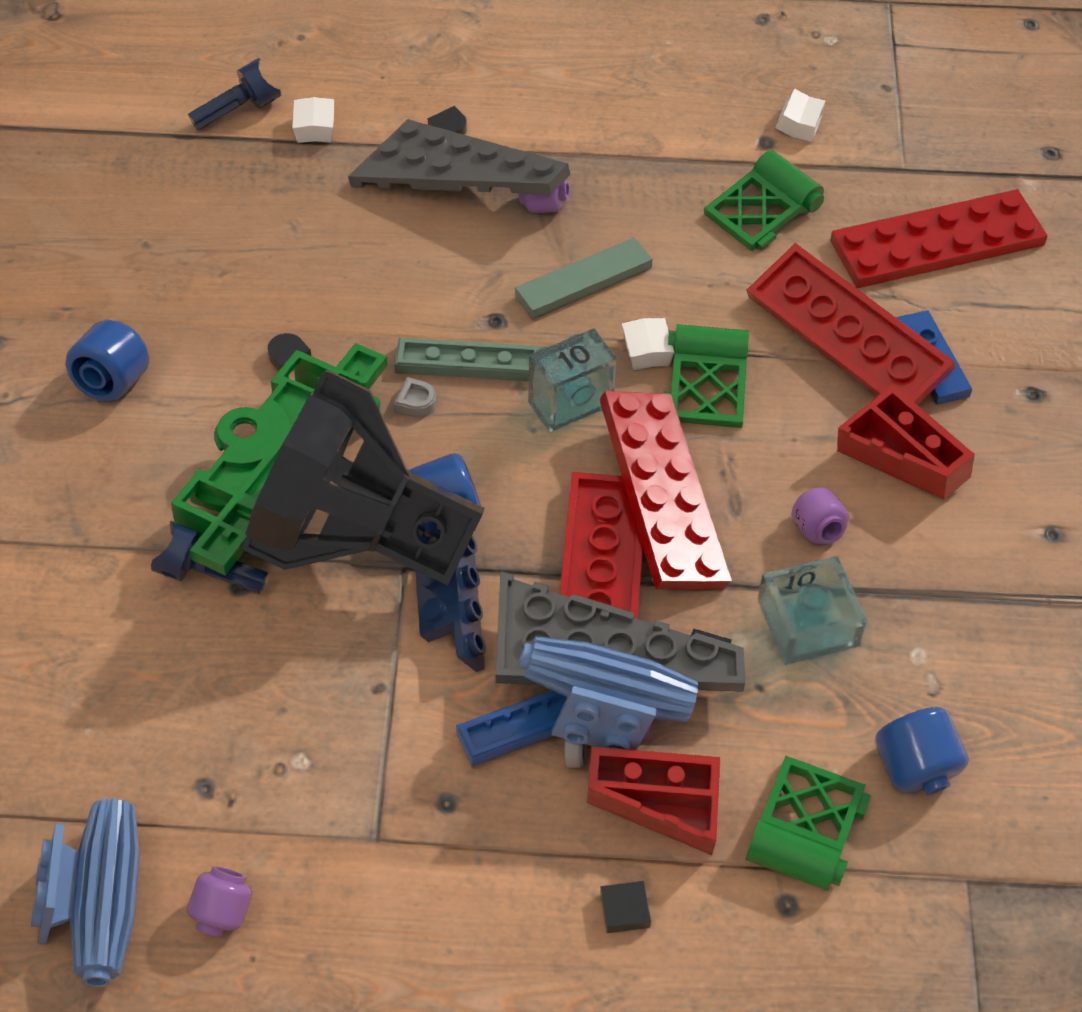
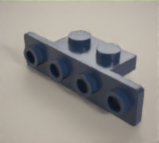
[416,536,486,672]

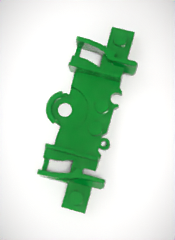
[171,343,387,575]

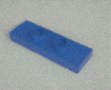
[896,310,972,405]
[456,690,567,766]

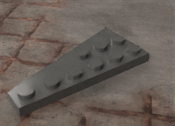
[348,119,570,195]
[496,571,745,692]

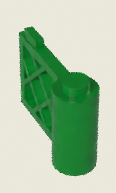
[704,150,824,251]
[664,324,749,428]
[745,756,871,891]

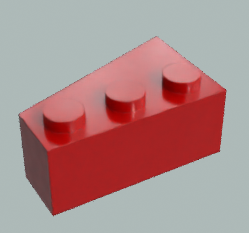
[587,746,720,855]

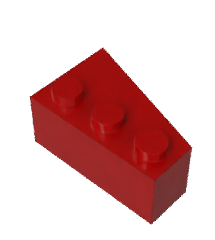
[837,384,975,499]

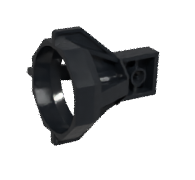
[243,370,485,586]

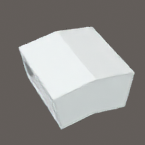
[775,89,825,142]
[292,97,334,143]
[622,318,674,371]

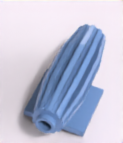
[518,636,698,750]
[31,798,140,987]

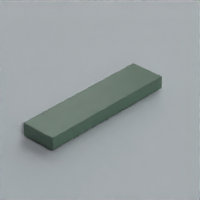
[515,238,653,319]
[395,337,542,382]

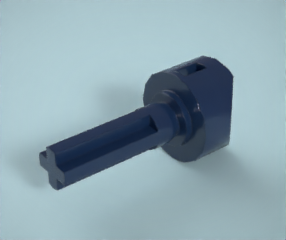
[188,58,282,131]
[151,521,268,594]

